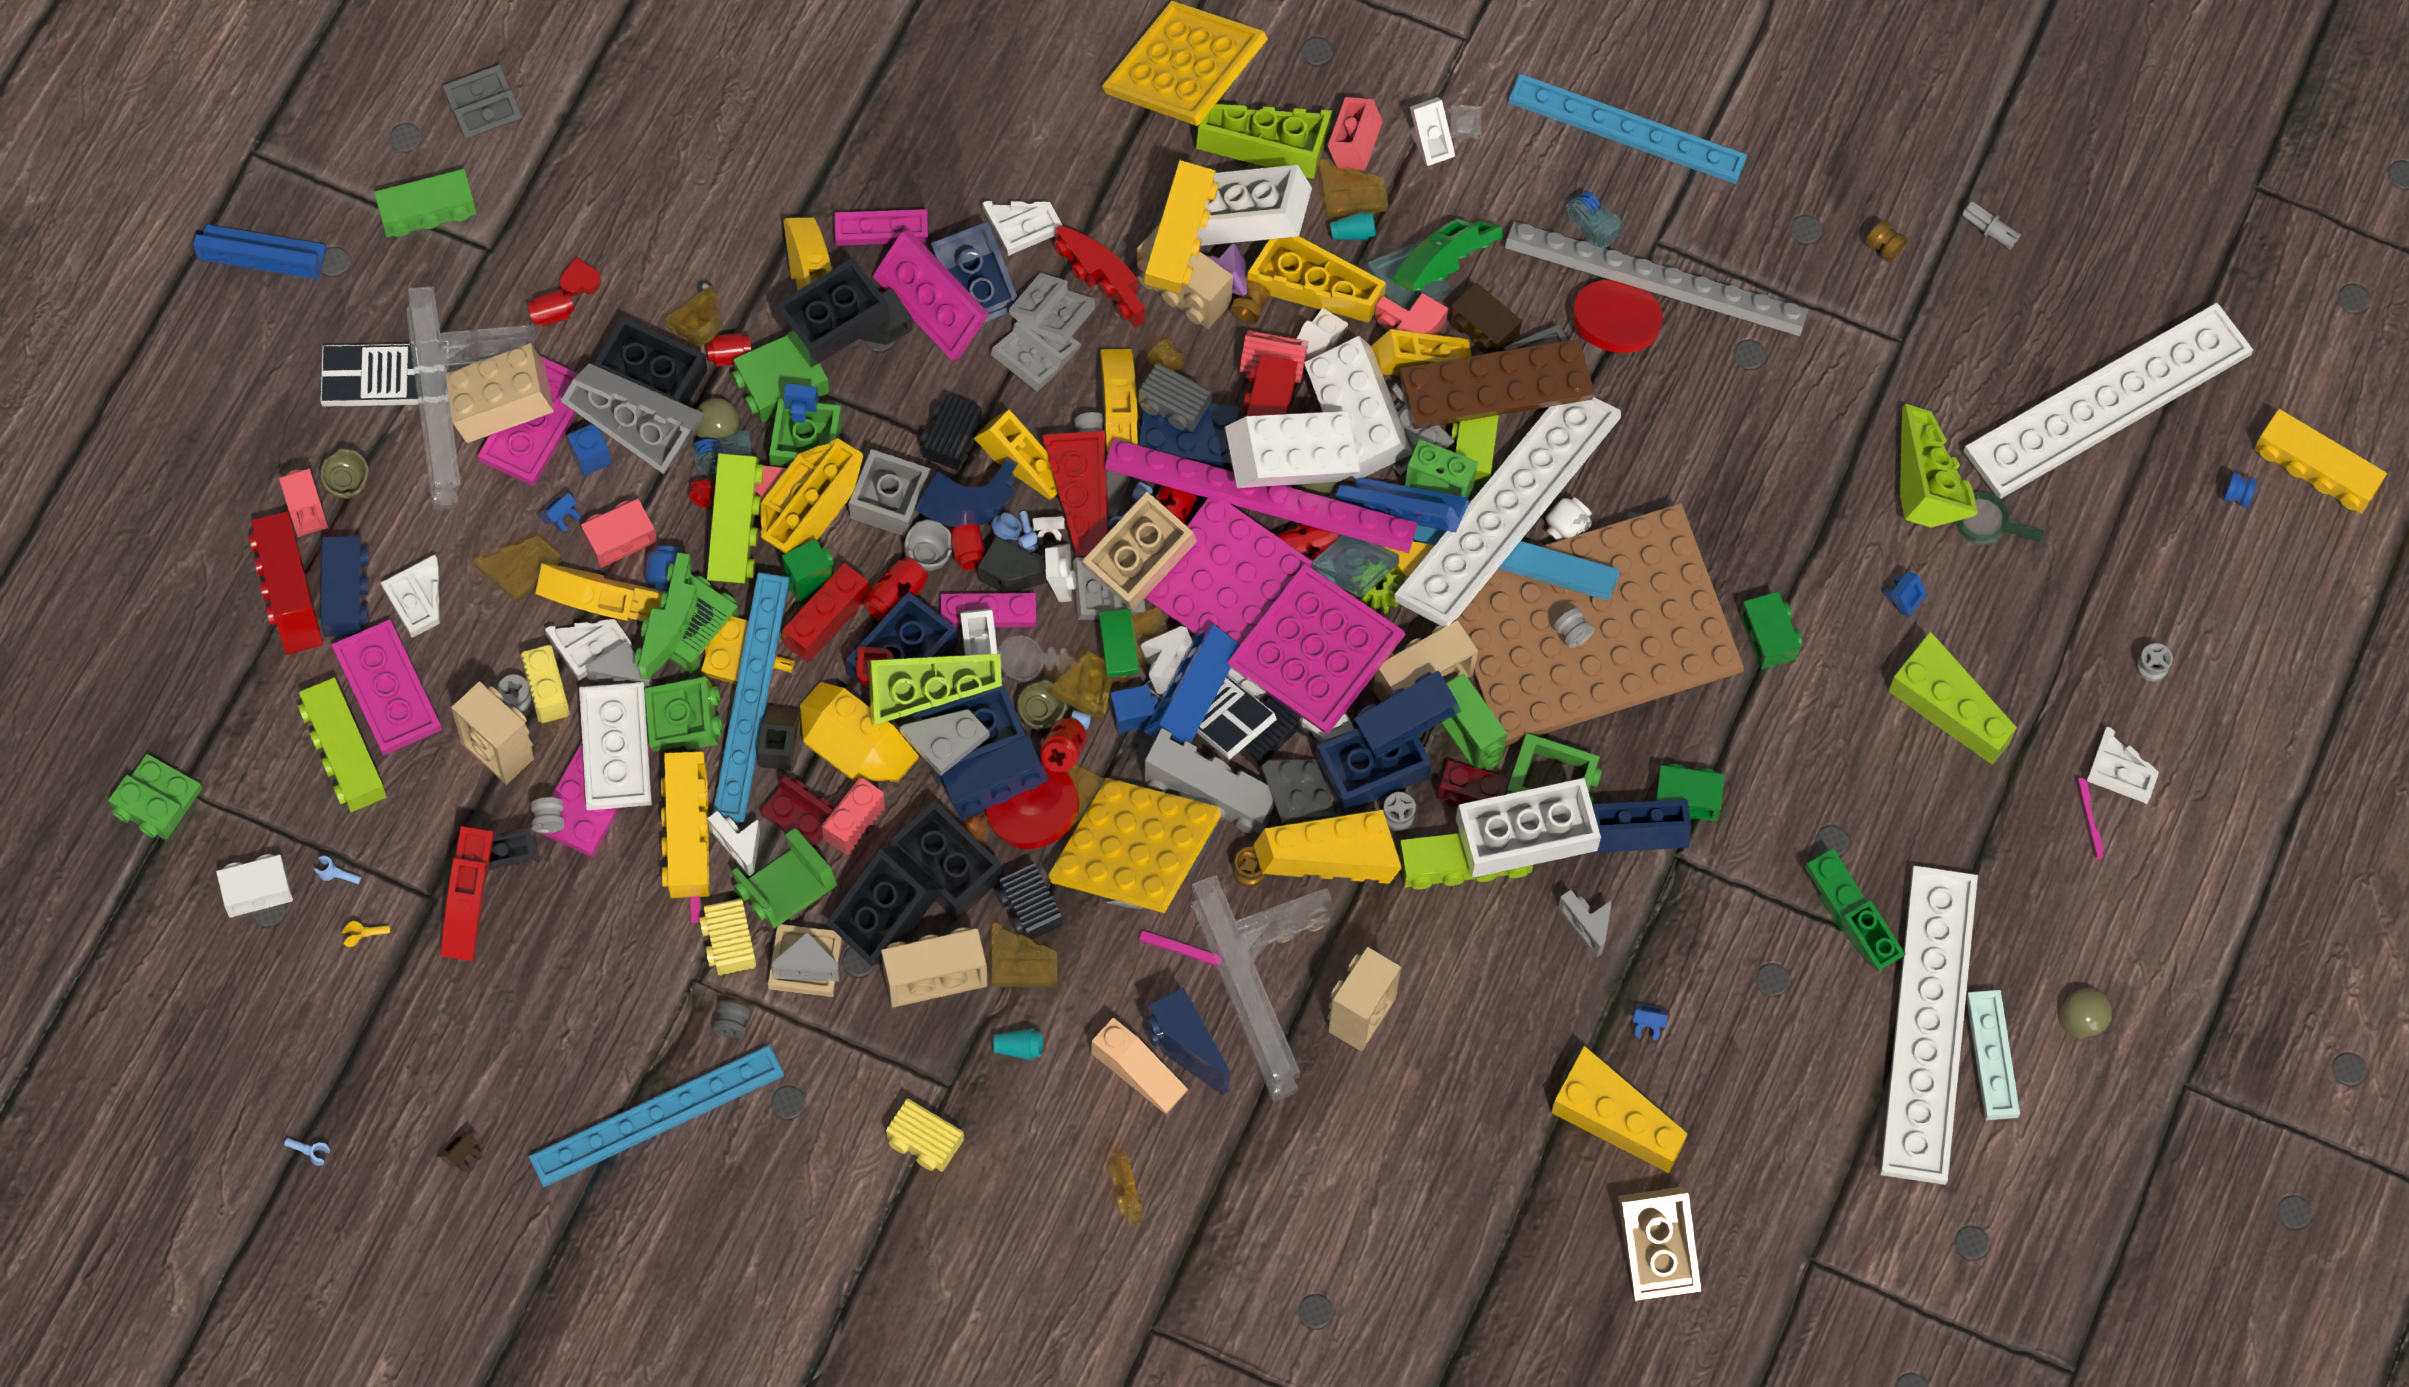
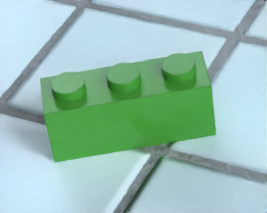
[374,169,476,238]

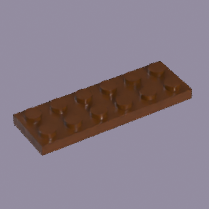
[1399,339,1595,429]

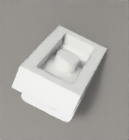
[1410,97,1455,166]
[1297,308,1348,370]
[960,609,998,655]
[1141,626,1192,695]
[707,811,760,876]

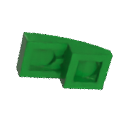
[1099,609,1139,677]

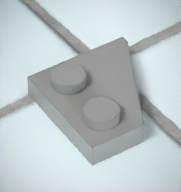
[900,709,990,776]

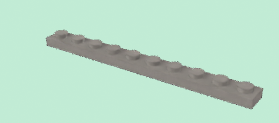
[1505,222,1809,336]

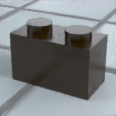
[1449,282,1522,353]

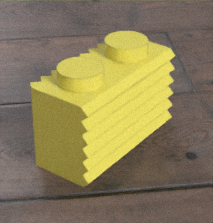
[521,645,570,723]
[699,898,756,975]
[886,1098,964,1172]

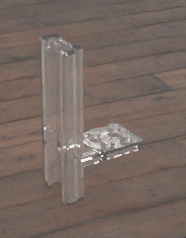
[406,286,536,510]
[1191,875,1332,1102]

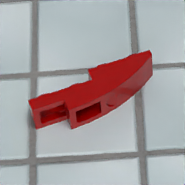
[1054,225,1145,328]
[441,826,495,962]

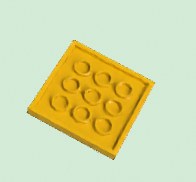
[1102,1,1267,126]
[1049,778,1222,913]

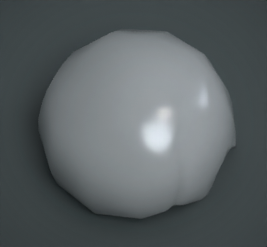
[904,519,952,572]

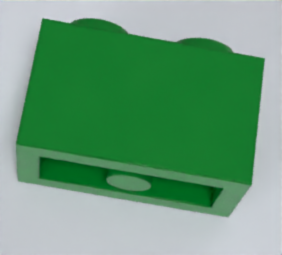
[782,539,834,607]
[1739,592,1803,670]
[1655,764,1725,822]

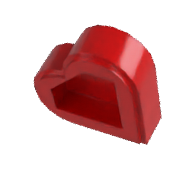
[560,258,601,296]
[856,647,894,686]

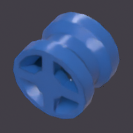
[2223,471,2258,508]

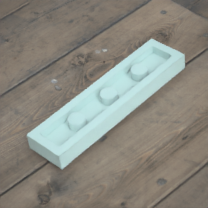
[1966,990,2020,1120]

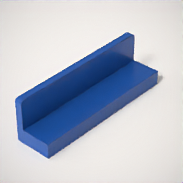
[193,225,327,280]
[1336,478,1469,533]
[1144,624,1240,745]

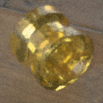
[1147,338,1186,372]

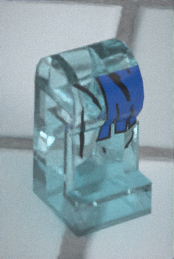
[1565,190,1623,248]
[692,430,753,474]

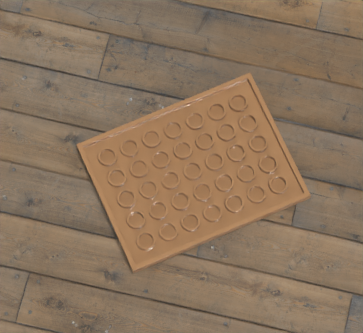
[1456,503,1744,746]

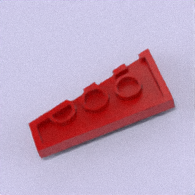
[1042,431,1109,557]

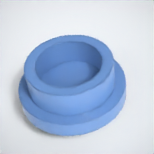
[991,513,1022,542]

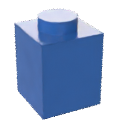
[567,424,612,477]
[1111,685,1159,733]

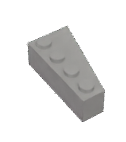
[561,363,705,474]
[1144,728,1276,834]

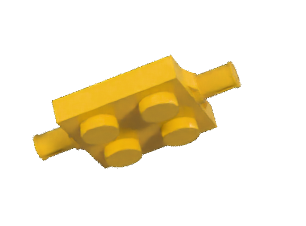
[701,616,795,685]

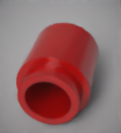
[527,289,575,327]
[706,333,751,367]
[950,524,986,570]

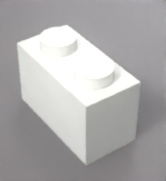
[216,854,293,918]

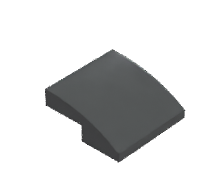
[443,65,523,140]

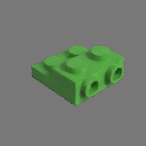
[644,677,724,752]
[108,754,203,840]

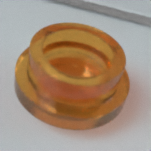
[965,813,991,842]

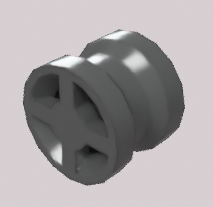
[713,1002,751,1039]

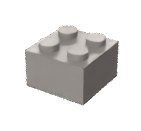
[849,449,931,537]

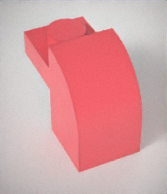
[1374,293,1448,335]

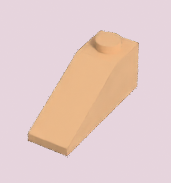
[1092,1018,1188,1115]

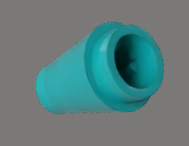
[1330,210,1376,240]
[994,1028,1043,1061]

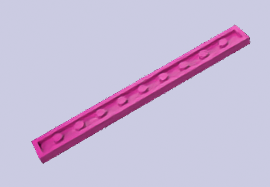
[1105,439,1418,553]

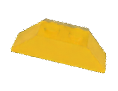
[761,438,863,554]
[800,682,919,782]

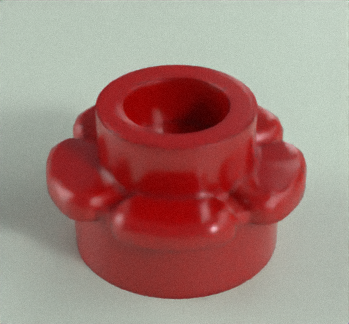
[689,479,716,508]

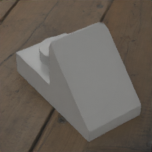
[1558,890,1611,957]

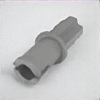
[1962,202,2021,250]

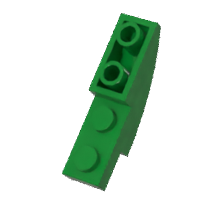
[1393,219,1503,291]
[1804,848,1906,972]

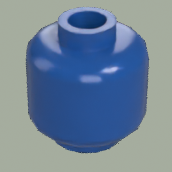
[645,546,681,592]

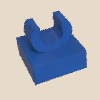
[784,384,818,423]
[537,493,580,532]
[1884,571,1927,617]
[1633,1003,1668,1041]

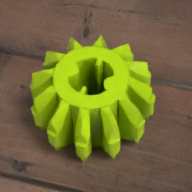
[1350,560,1403,615]

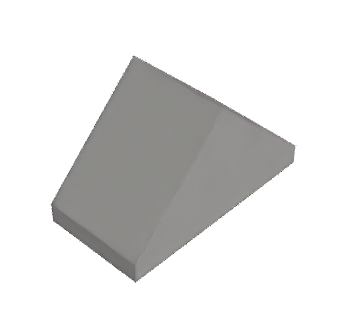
[586,641,653,690]
[772,932,840,981]

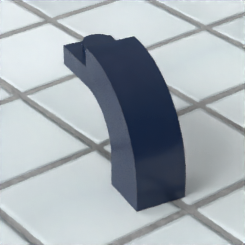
[915,457,1018,527]

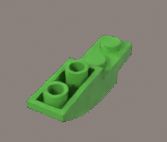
[635,553,698,680]

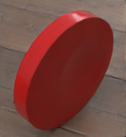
[1572,279,1663,353]
[986,763,1080,849]

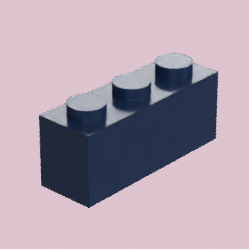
[321,536,370,637]
[1354,670,1461,759]
[941,735,1049,820]
[1592,799,1691,853]

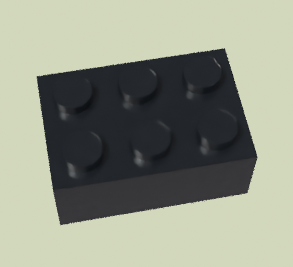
[775,258,889,368]
[593,316,708,406]
[888,800,1003,921]
[826,846,944,966]

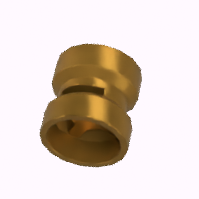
[1865,220,1908,262]
[1230,280,1270,323]
[1234,847,1266,888]

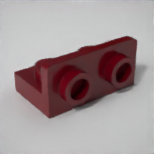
[1437,760,1510,807]
[760,776,834,848]

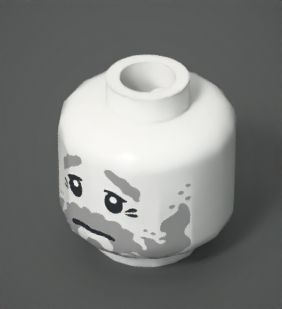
[1545,497,1592,542]

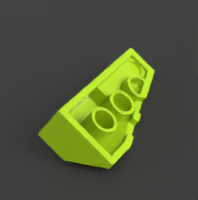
[1900,403,1978,528]

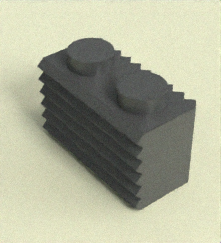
[1138,363,1212,432]

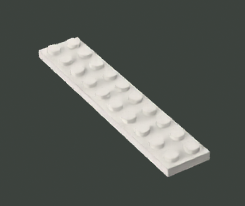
[1963,303,2253,500]
[1395,397,1621,627]
[1880,866,1978,1185]

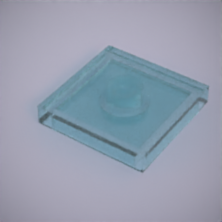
[1367,239,1451,311]
[1311,535,1399,597]

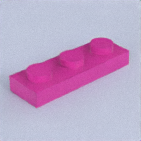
[835,209,928,246]
[941,593,1036,628]

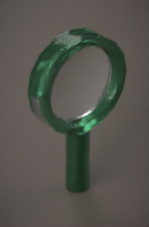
[1955,492,2044,545]

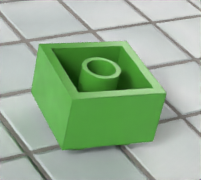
[769,399,842,468]

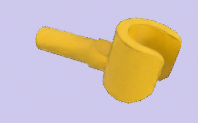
[341,921,390,947]

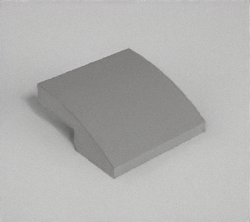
[1009,272,1096,345]
[991,321,1081,392]
[1073,557,1145,620]

